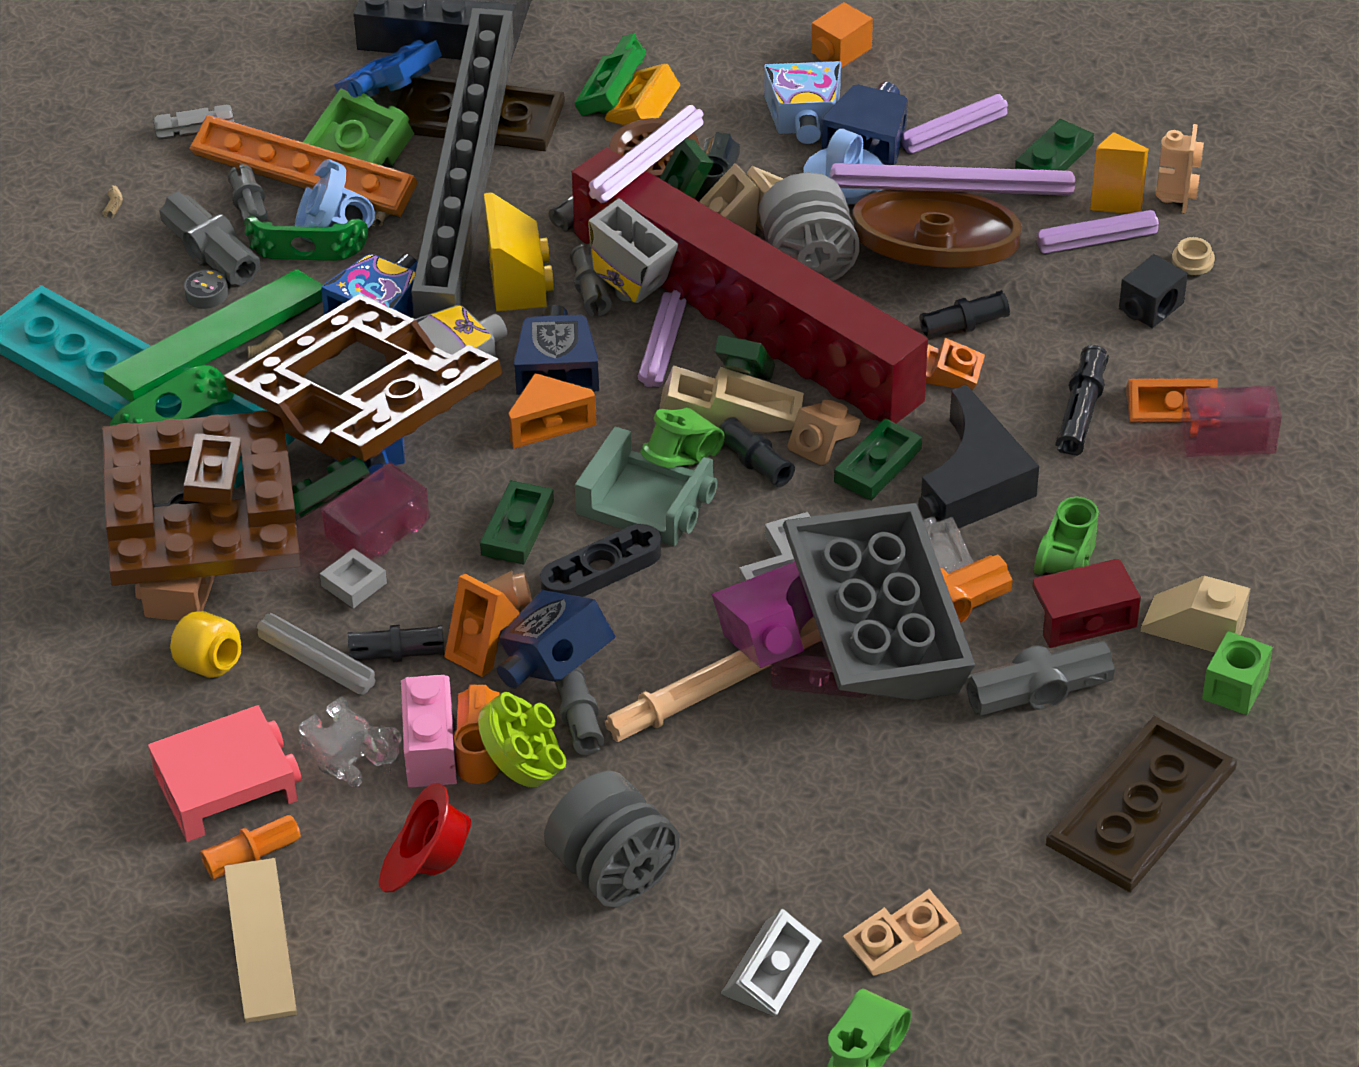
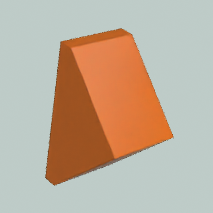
[508,373,597,449]

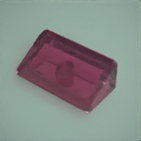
[771,655,866,698]

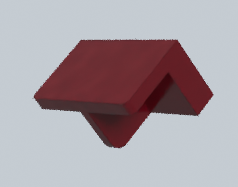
[1032,559,1141,648]

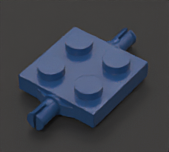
[334,40,442,97]

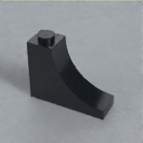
[918,385,1039,535]

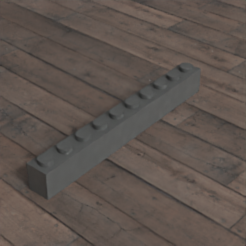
[412,8,514,319]

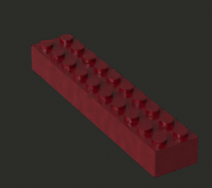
[571,147,928,424]

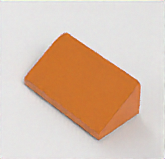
[1126,379,1219,422]

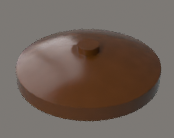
[852,190,1022,268]

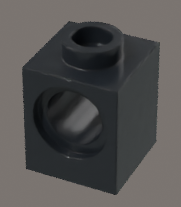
[1119,254,1188,329]

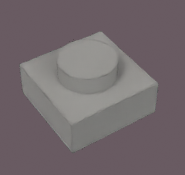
[320,548,387,609]

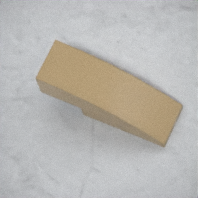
[659,365,804,433]
[224,858,297,1023]

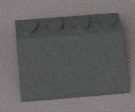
[783,503,975,700]

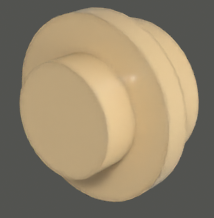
[1172,237,1215,275]

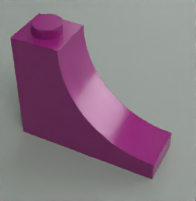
[711,562,813,668]

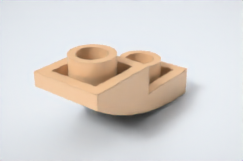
[843,889,961,976]

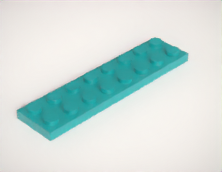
[0,285,296,489]

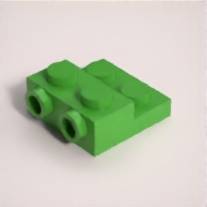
[303,88,414,165]

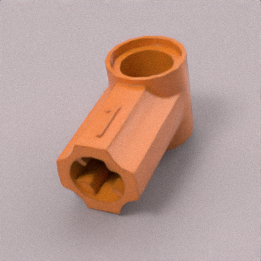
[940,554,1013,623]
[453,685,500,784]

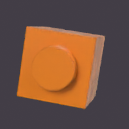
[811,2,873,68]

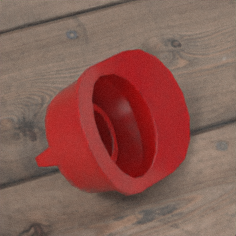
[378,783,471,893]

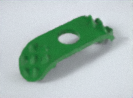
[244,216,368,261]
[110,365,234,426]

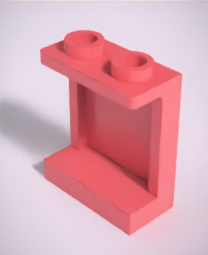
[148,705,302,842]

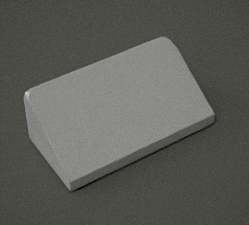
[721,909,821,1016]

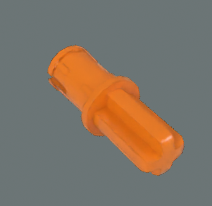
[200,815,301,881]

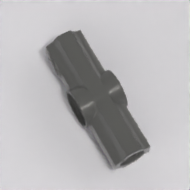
[159,191,261,286]
[965,641,1115,715]

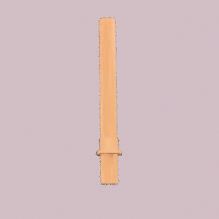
[605,616,822,742]

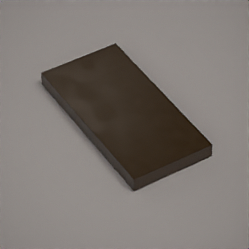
[396,75,565,151]
[1046,715,1237,893]

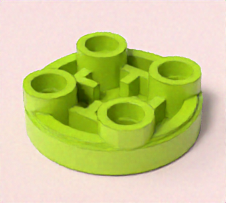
[478,692,566,787]

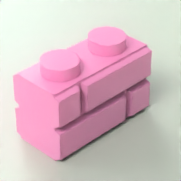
[401,675,457,788]

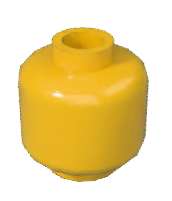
[170,611,241,678]

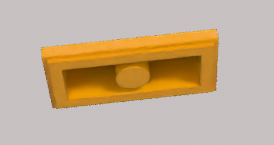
[605,63,680,125]
[1090,132,1148,214]

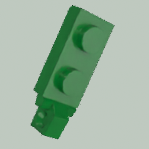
[575,33,646,116]

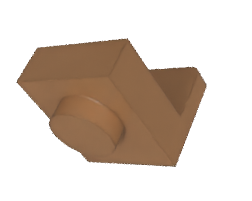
[787,400,861,465]

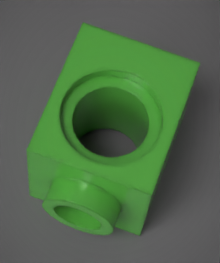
[1202,631,1273,715]

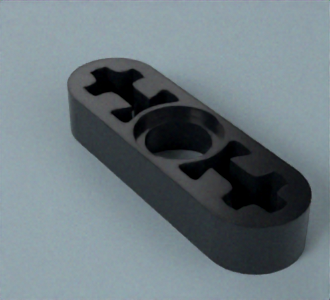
[540,524,661,597]

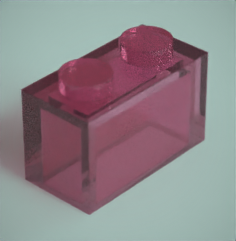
[1181,386,1282,457]
[322,462,430,560]

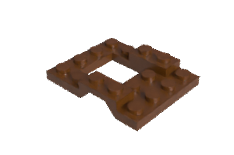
[224,294,502,462]
[102,410,301,586]

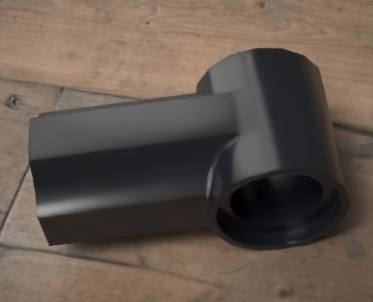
[695,132,740,202]

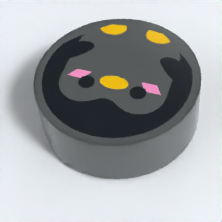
[184,270,228,309]

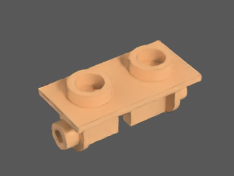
[1155,124,1204,213]

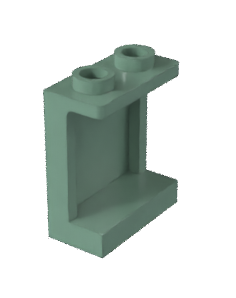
[575,426,717,547]

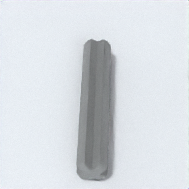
[257,613,376,695]

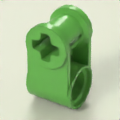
[640,407,725,468]
[1034,497,1099,576]
[828,988,912,1067]

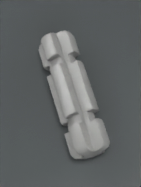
[154,105,234,139]

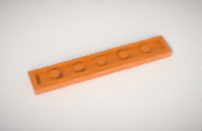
[189,115,418,217]

